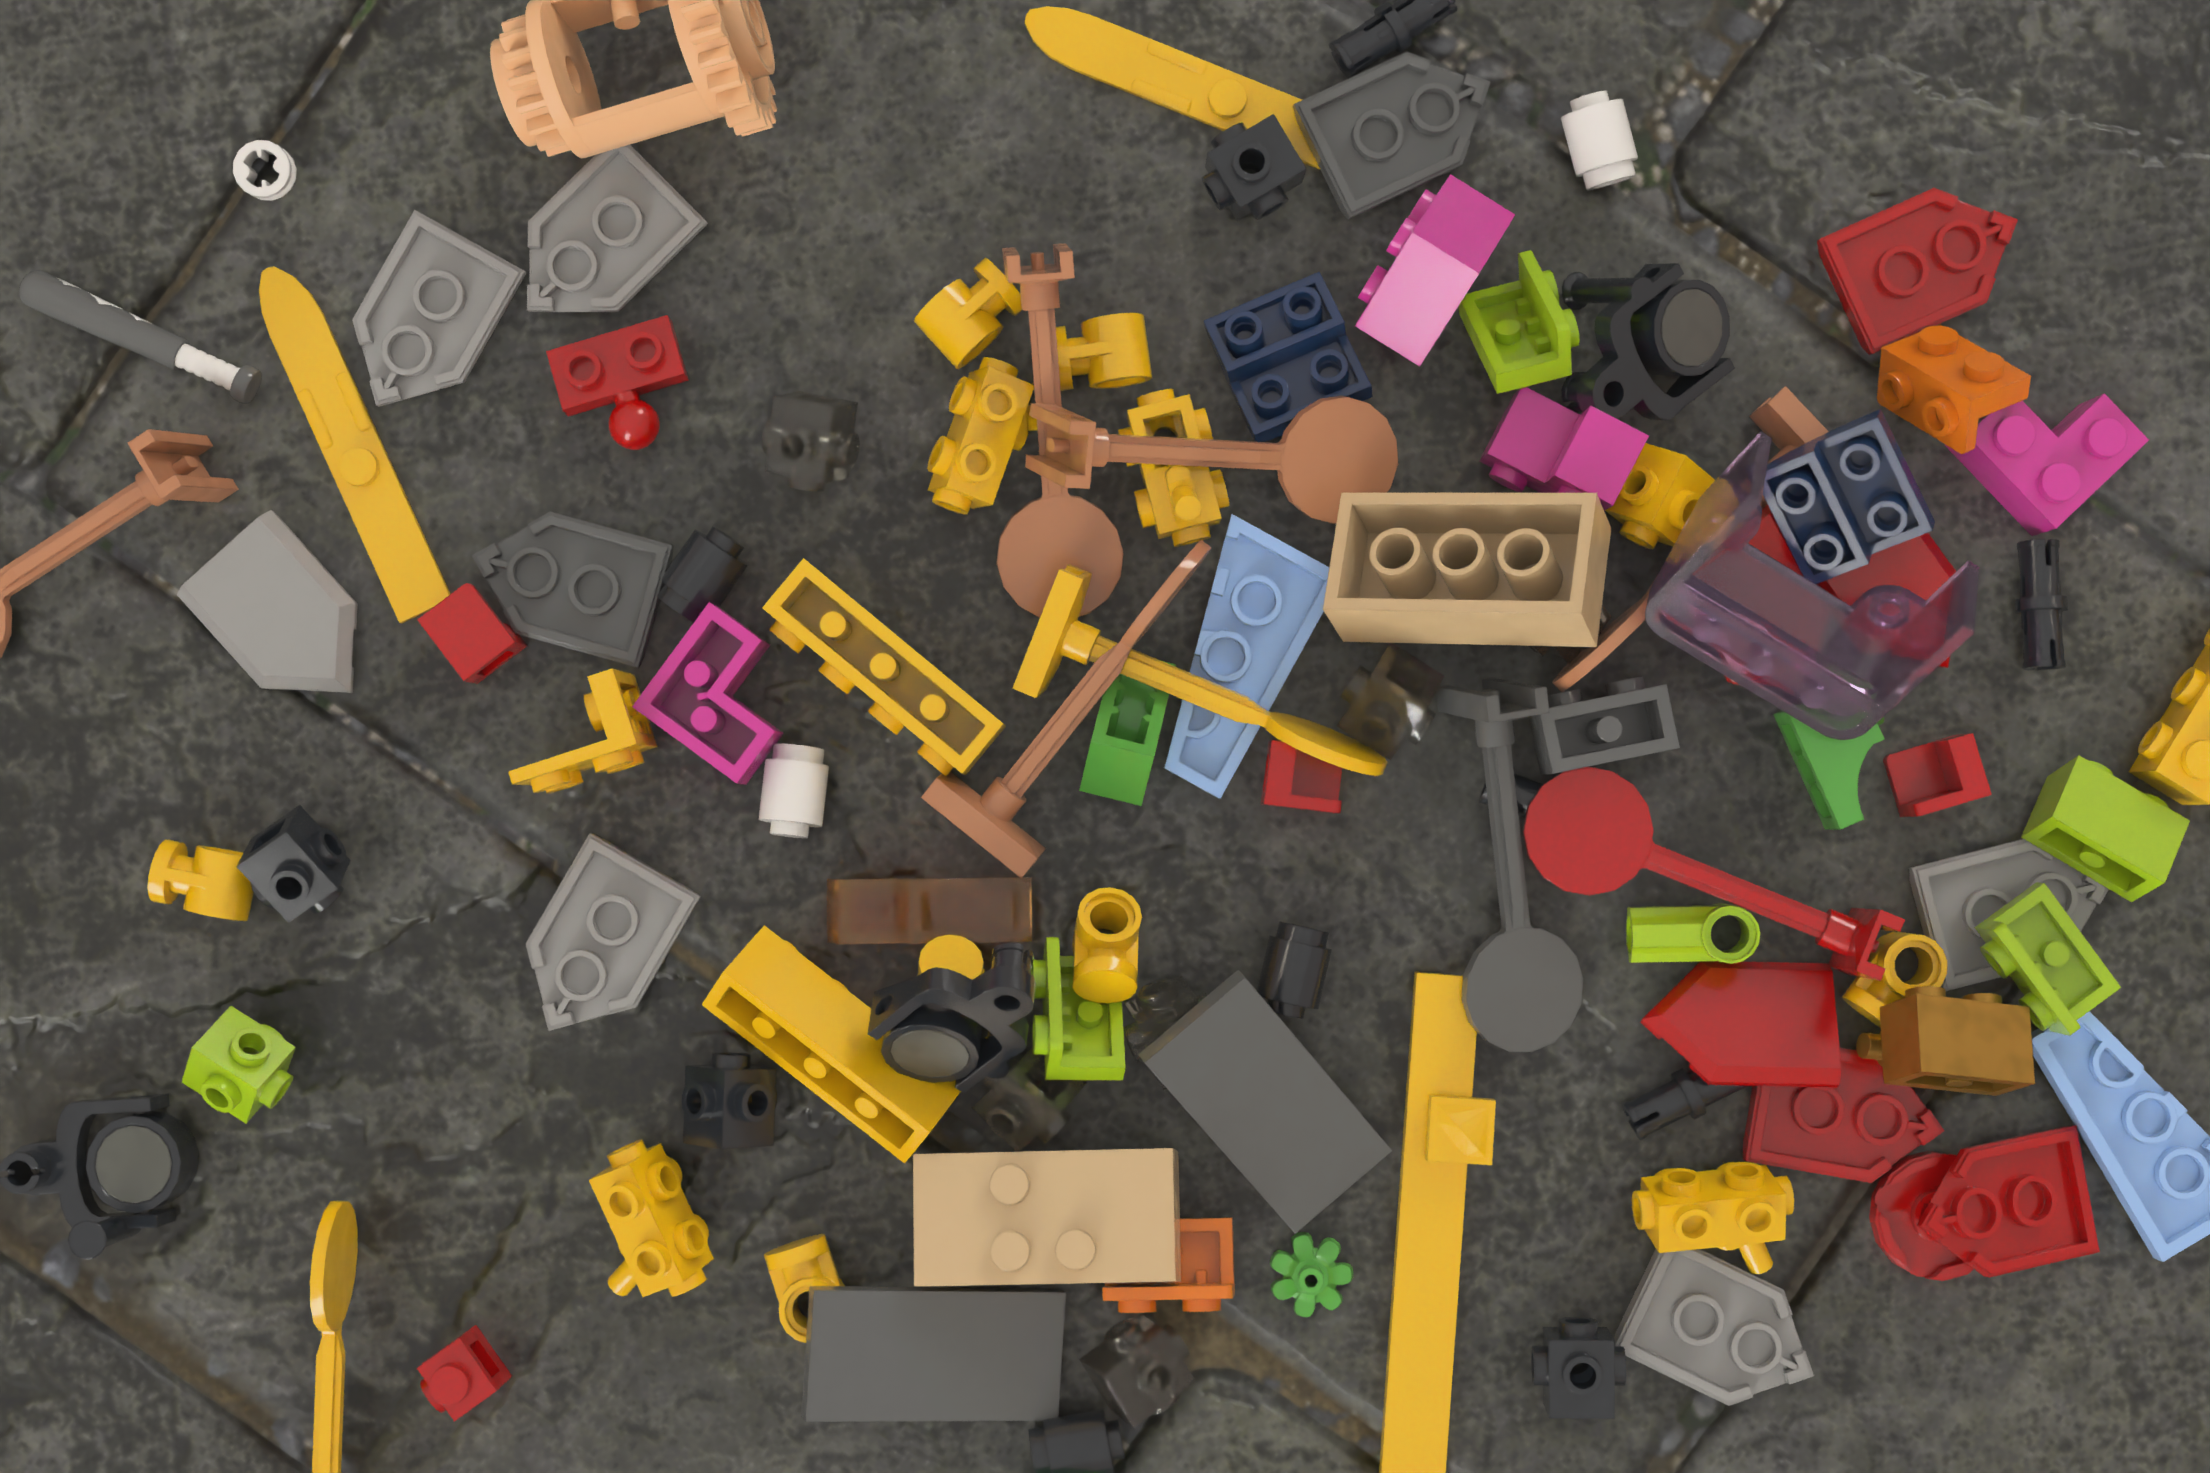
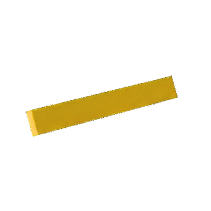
[1379,972,1477,1473]

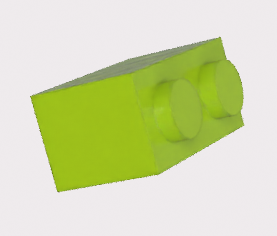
[2021,755,2190,902]

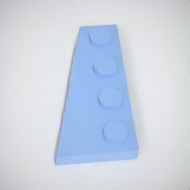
[1164,514,1329,799]
[2031,1011,2210,1262]

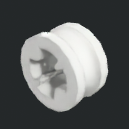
[233,140,297,201]

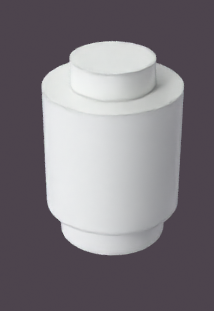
[1561,90,1638,190]
[758,744,829,838]

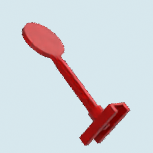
[1523,767,1905,981]

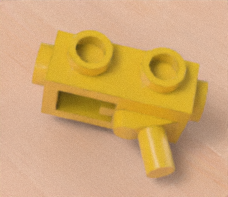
[927,357,1037,514]
[1118,389,1230,547]
[589,1139,714,1297]
[1632,1162,1794,1274]

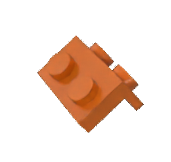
[1877,324,2031,454]
[1102,1217,1235,1313]

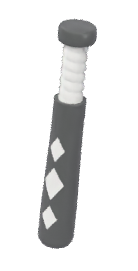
[19,270,262,404]

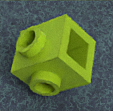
[182,1006,295,1124]

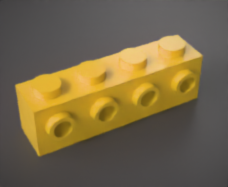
[762,558,1006,776]
[2129,629,2210,805]
[702,925,961,1164]

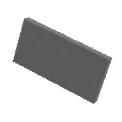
[1138,970,1392,1234]
[801,1286,1066,1422]

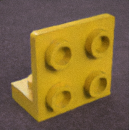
[508,668,658,794]

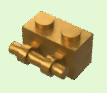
[1856,986,2035,1096]

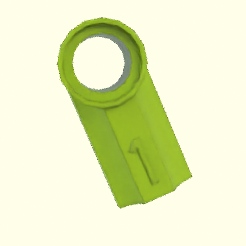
[1626,903,1760,964]

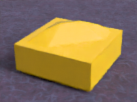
[1425,1095,1496,1165]

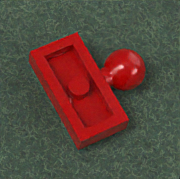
[546,315,689,450]

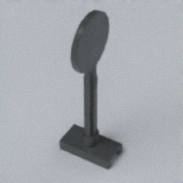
[1435,678,1583,1052]

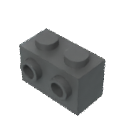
[1529,676,1680,775]

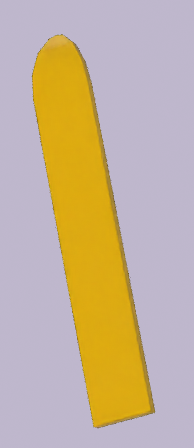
[1025,6,1320,169]
[259,266,450,623]

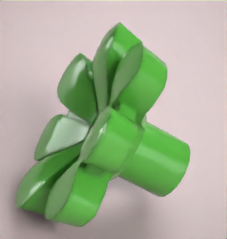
[1270,1232,1353,1317]

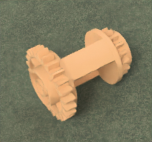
[490,0,777,158]

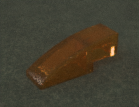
[827,877,1032,944]

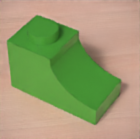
[1079,660,1176,806]
[1773,680,1885,830]

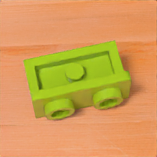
[1459,250,1580,394]
[1974,882,2121,1036]
[1031,937,1126,1080]

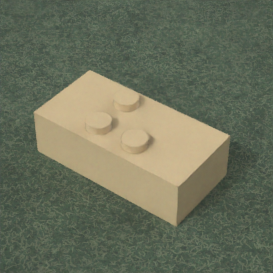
[1323,493,1611,647]
[913,1148,1181,1286]

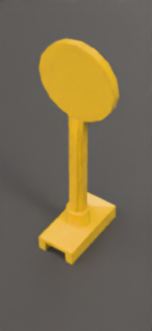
[1013,564,1388,776]
[310,1201,358,1473]

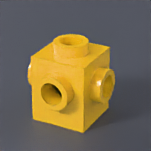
[1605,443,1717,550]

